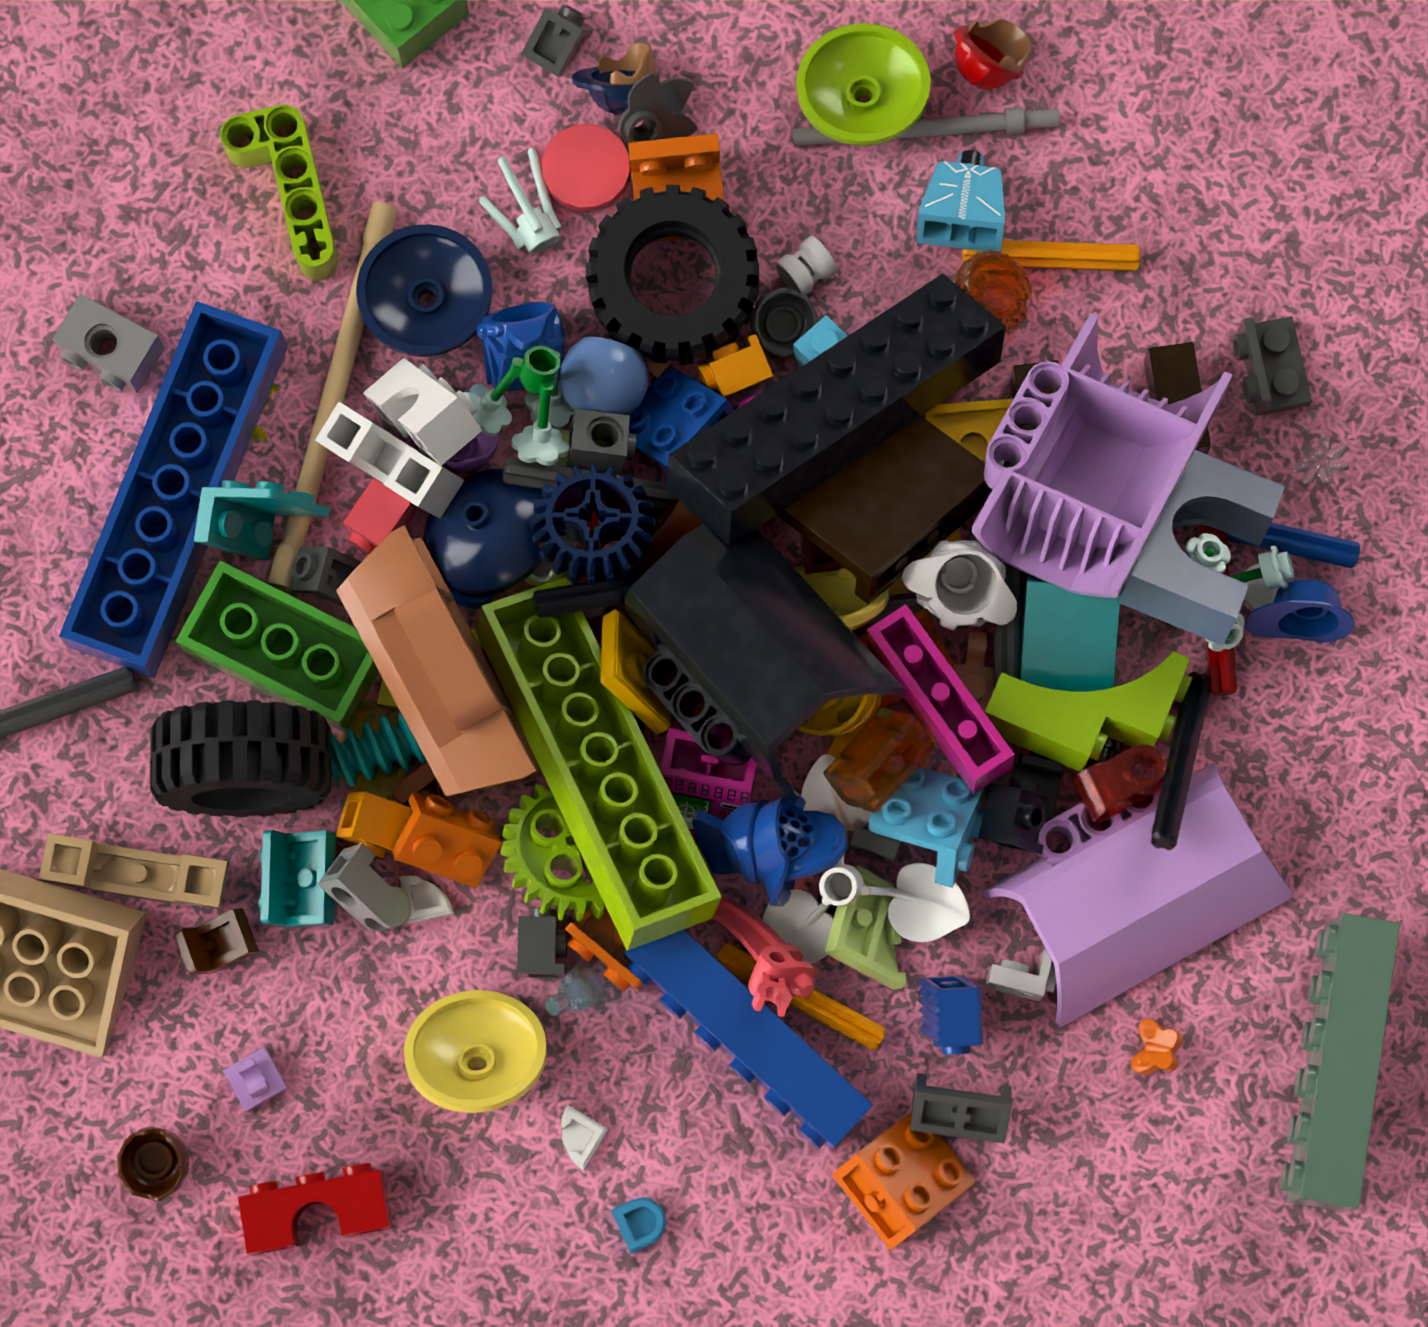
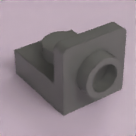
[521,4,594,77]
[289,547,362,607]
[848,823,900,865]

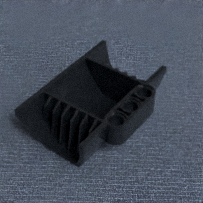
[624,523,908,804]

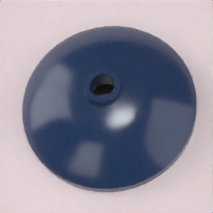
[356,224,493,357]
[423,468,544,596]

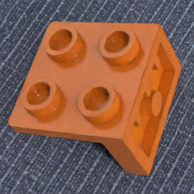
[628,133,724,242]
[832,1112,975,1250]

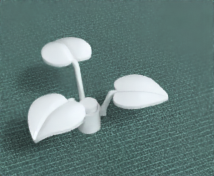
[762,754,970,964]

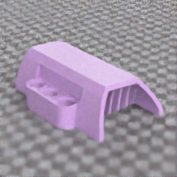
[972,313,1233,598]
[981,762,1294,1028]

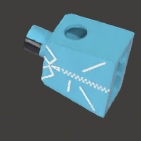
[916,150,1005,253]

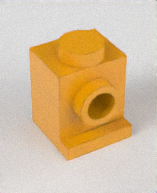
[698,334,773,397]

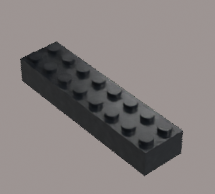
[667,274,1006,547]

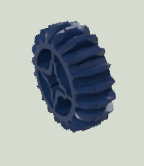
[530,462,656,585]

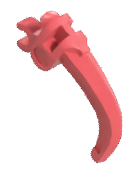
[712,896,816,1017]

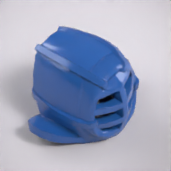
[476,302,565,392]

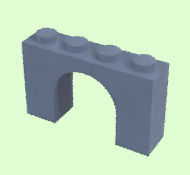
[1118,450,1285,646]

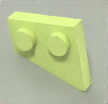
[824,865,906,990]

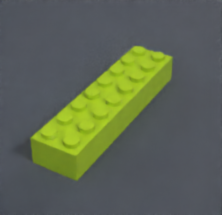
[476,577,722,951]

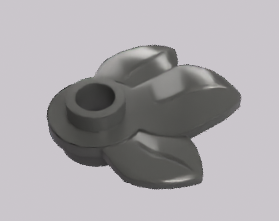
[618,72,698,144]

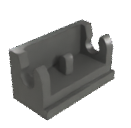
[910,1073,1012,1144]

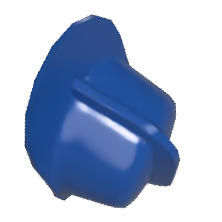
[1244,579,1355,643]

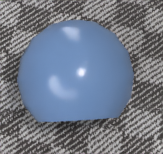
[560,336,650,415]

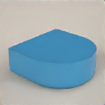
[611,1198,666,1254]

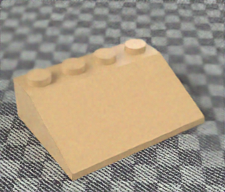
[0,869,146,1058]

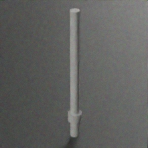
[792,107,1060,146]

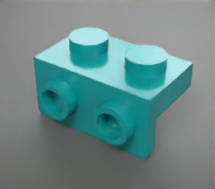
[258,830,336,928]

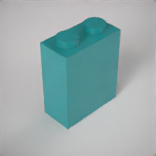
[1019,573,1121,692]

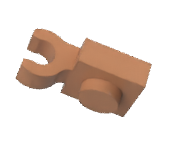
[955,631,994,712]

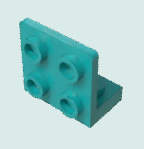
[194,480,330,560]

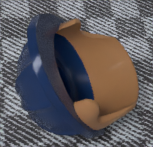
[572,43,660,115]

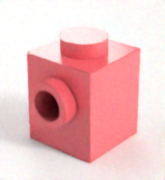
[343,478,416,555]

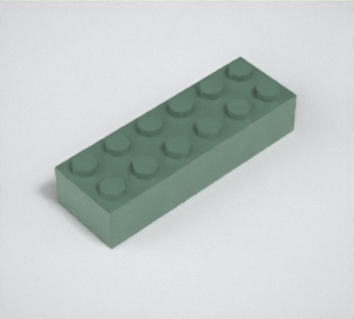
[1280,913,1400,1213]

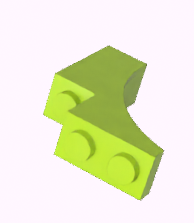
[984,651,1192,772]

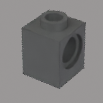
[566,408,636,476]

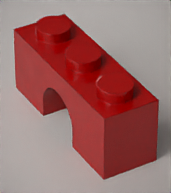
[238,1163,393,1255]

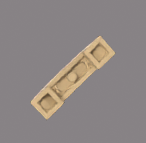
[39,833,230,908]

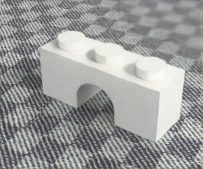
[363,358,482,466]
[315,402,464,519]

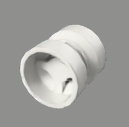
[775,236,838,295]

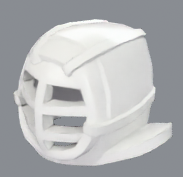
[902,540,1017,630]

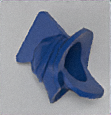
[691,797,848,907]

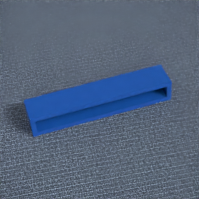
[624,930,873,1150]

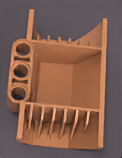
[336,525,543,796]

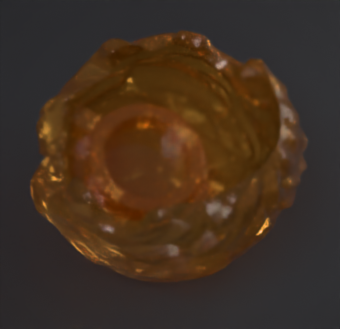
[955,250,1032,333]

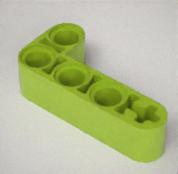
[220,104,338,280]

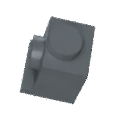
[517,908,567,978]

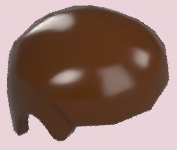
[117,1127,189,1202]

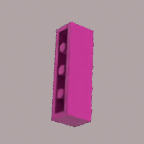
[867,604,1015,794]

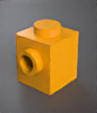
[335,792,413,860]

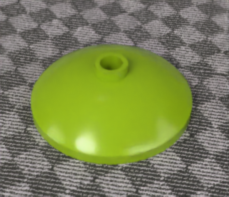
[796,23,931,146]

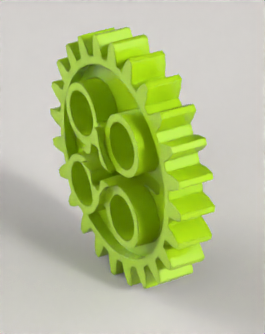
[500,783,605,922]

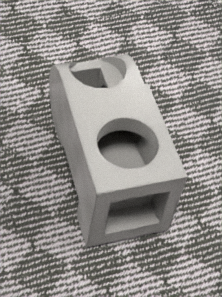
[318,843,411,932]

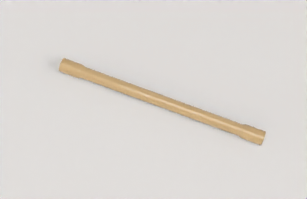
[267,202,398,592]

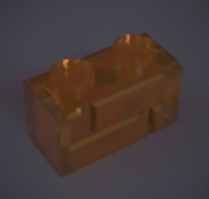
[823,707,935,813]

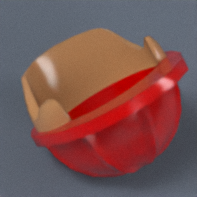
[953,18,1032,90]

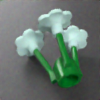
[463,346,574,466]

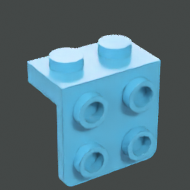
[868,762,985,888]

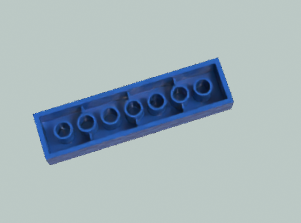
[59,301,288,678]

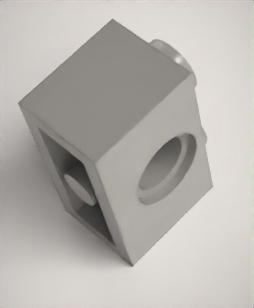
[52,294,165,394]

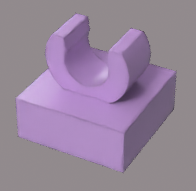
[223,1047,288,1113]

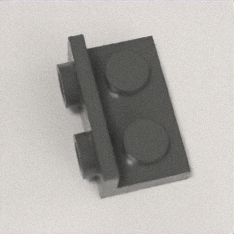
[1233,316,1312,415]

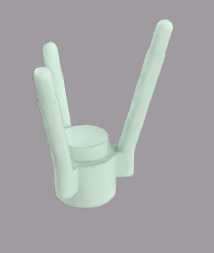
[479,148,562,255]

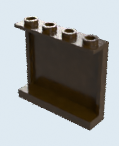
[777,416,993,605]

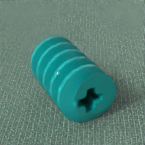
[331,712,427,790]

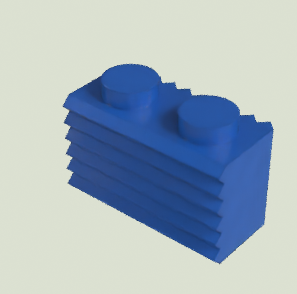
[917,975,983,1055]

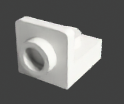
[985,949,1056,1002]

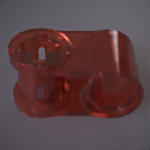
[1072,744,1165,823]

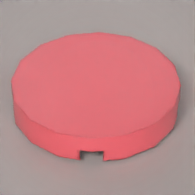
[542,124,630,213]

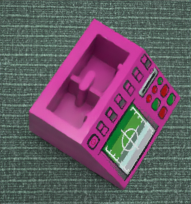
[660,727,758,836]

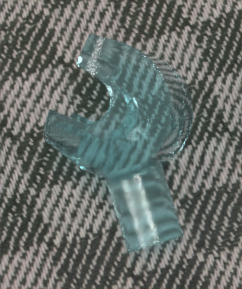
[545,961,611,1016]

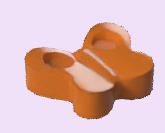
[1131,1018,1183,1075]

